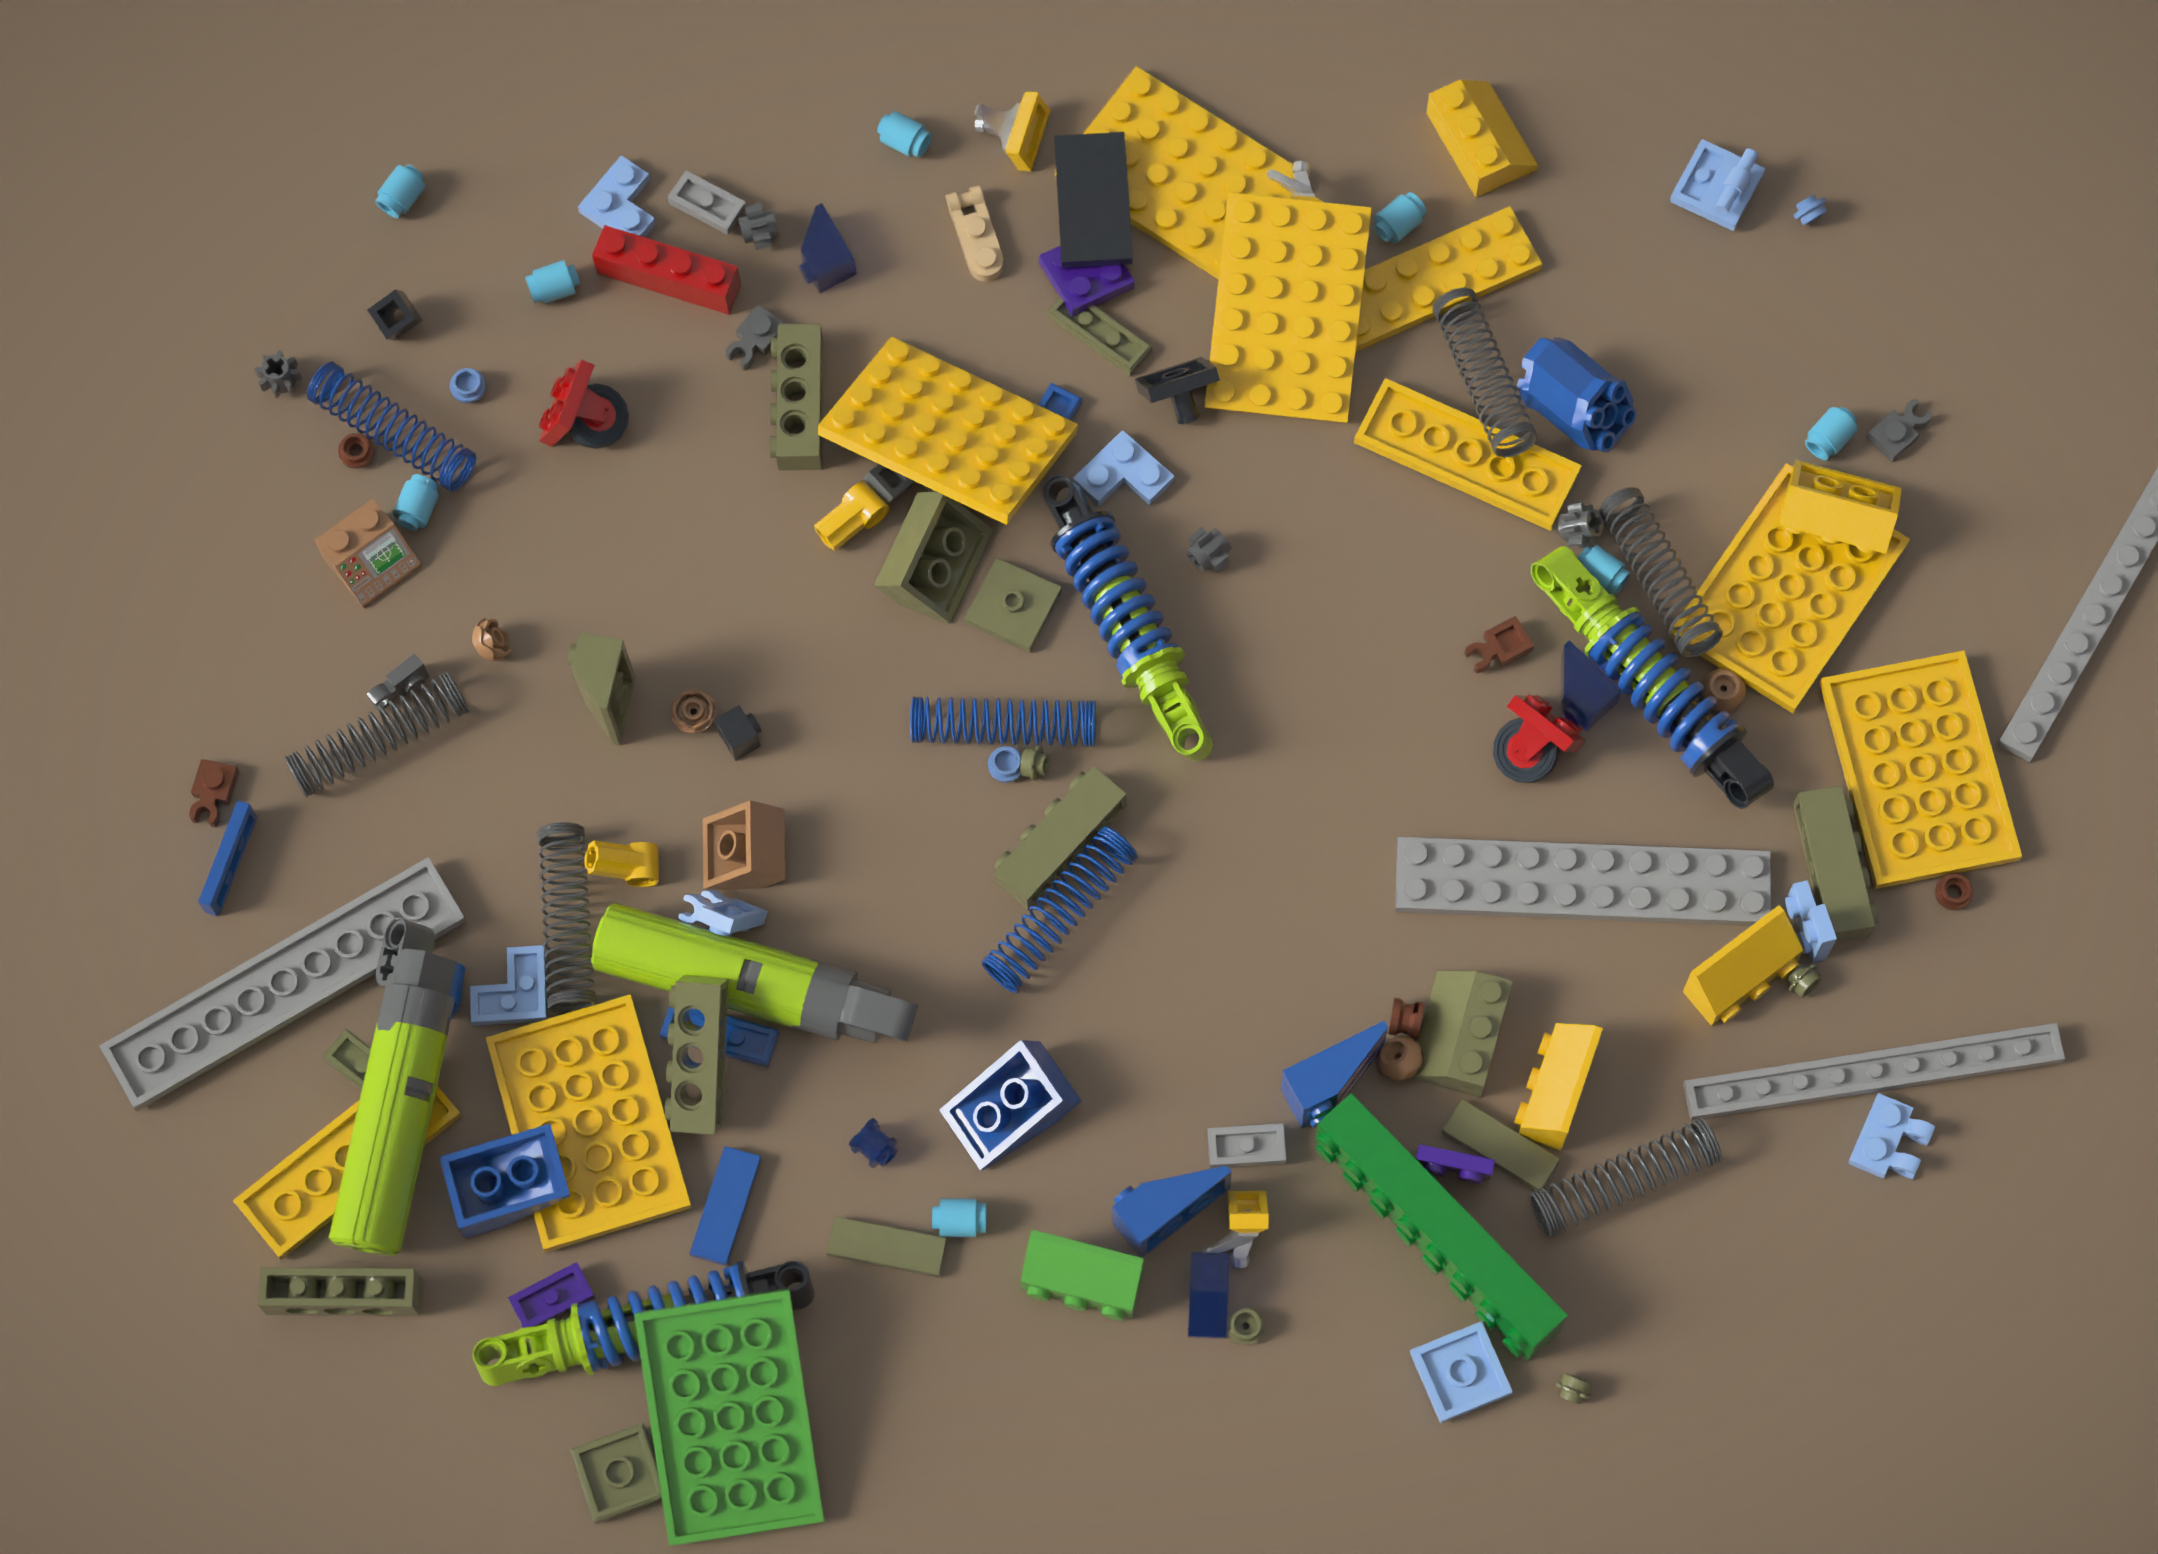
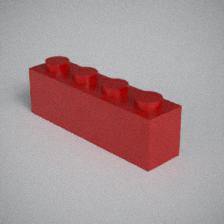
[592,225,741,315]

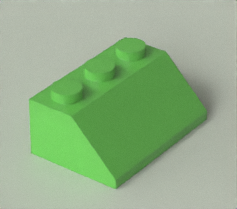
[1020,1229,1144,1321]

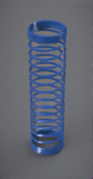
[307,361,477,492]
[910,696,1096,747]
[982,826,1138,993]

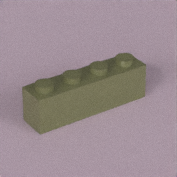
[994,766,1127,911]
[1793,785,1878,942]

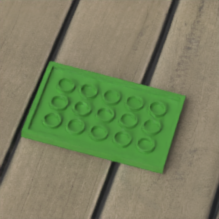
[634,1288,824,1546]

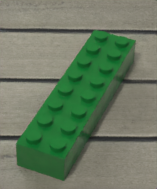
[1315,1093,1568,1362]

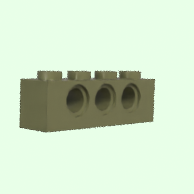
[770,324,823,471]
[665,975,729,1135]
[258,1267,422,1316]

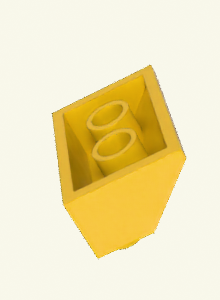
[1427,79,1539,198]
[1779,460,1902,554]
[1683,905,1803,1026]
[1514,1023,1603,1151]

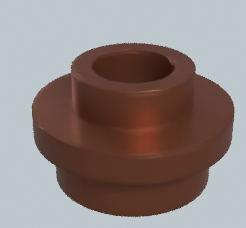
[338,433,375,469]
[1935,873,1973,910]

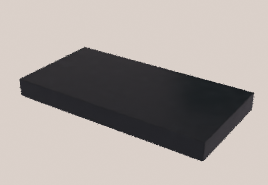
[1054,132,1133,268]

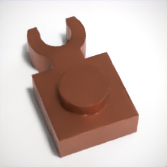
[1464,616,1534,673]
[189,759,239,827]

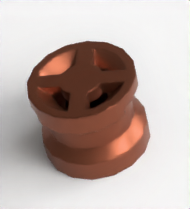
[1388,998,1424,1040]

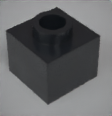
[367,289,423,340]
[714,705,762,761]

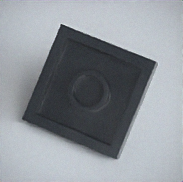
[1135,357,1220,424]

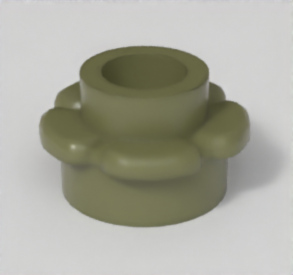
[1020,745,1050,781]
[1788,964,1823,998]
[1227,1307,1265,1345]
[1555,1373,1593,1405]

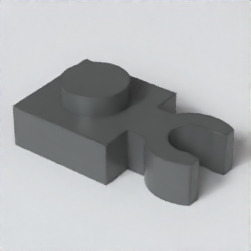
[725,305,785,371]
[1866,399,1933,462]
[367,653,429,712]

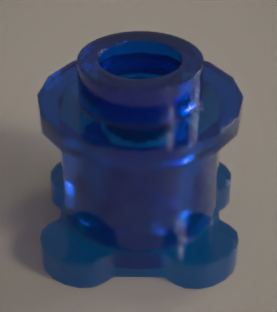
[848,1118,898,1168]

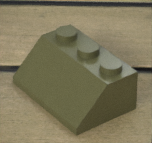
[874,492,993,623]
[568,632,636,745]
[1411,971,1513,1098]

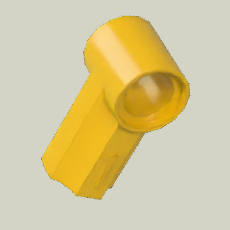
[814,481,890,552]
[584,840,659,887]

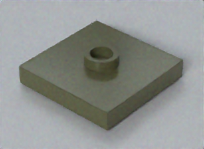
[964,558,1062,653]
[569,1423,662,1524]

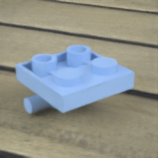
[1670,139,1766,231]

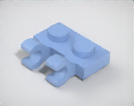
[678,889,768,936]
[1848,1093,1935,1180]

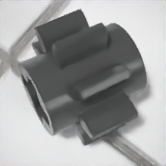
[738,203,779,250]
[255,350,302,398]
[1558,502,1604,548]
[1186,527,1231,573]

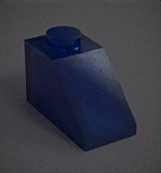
[799,203,857,293]
[1561,640,1622,731]
[1188,1252,1230,1339]

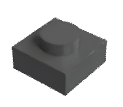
[863,464,915,505]

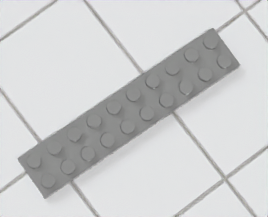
[1395,837,1771,926]
[99,857,467,1111]

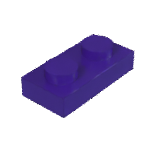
[508,1262,595,1328]

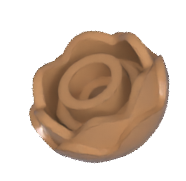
[472,618,512,661]
[1701,668,1746,712]
[671,688,716,733]
[1377,1036,1423,1081]

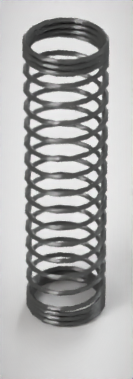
[1433,288,1537,458]
[1599,487,1723,657]
[284,671,469,797]
[537,822,596,1014]
[1529,1117,1722,1238]

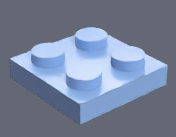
[1410,1321,1513,1424]

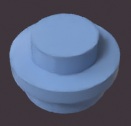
[1793,195,1828,226]
[450,368,486,403]
[988,746,1022,783]

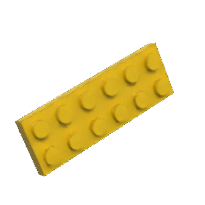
[1355,206,1542,352]
[1354,378,1582,531]
[233,1086,462,1260]

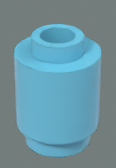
[877,111,932,158]
[375,164,426,218]
[1374,192,1427,243]
[525,260,580,304]
[1805,407,1858,460]
[392,474,439,531]
[1578,545,1631,596]
[932,1198,987,1237]

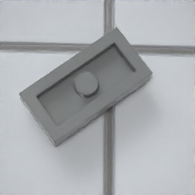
[667,170,747,235]
[1207,1123,1286,1169]

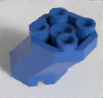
[1517,337,1637,452]

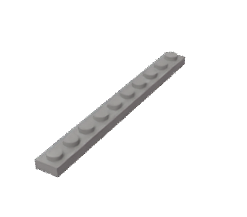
[1997,467,2158,763]
[1683,1023,2065,1121]

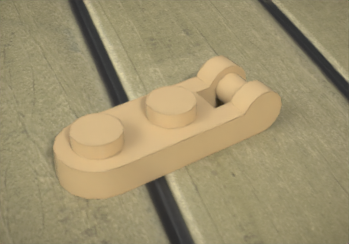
[945,185,1004,282]

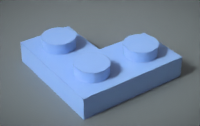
[578,155,656,237]
[1073,430,1175,507]
[1785,880,1837,964]
[470,945,548,1026]

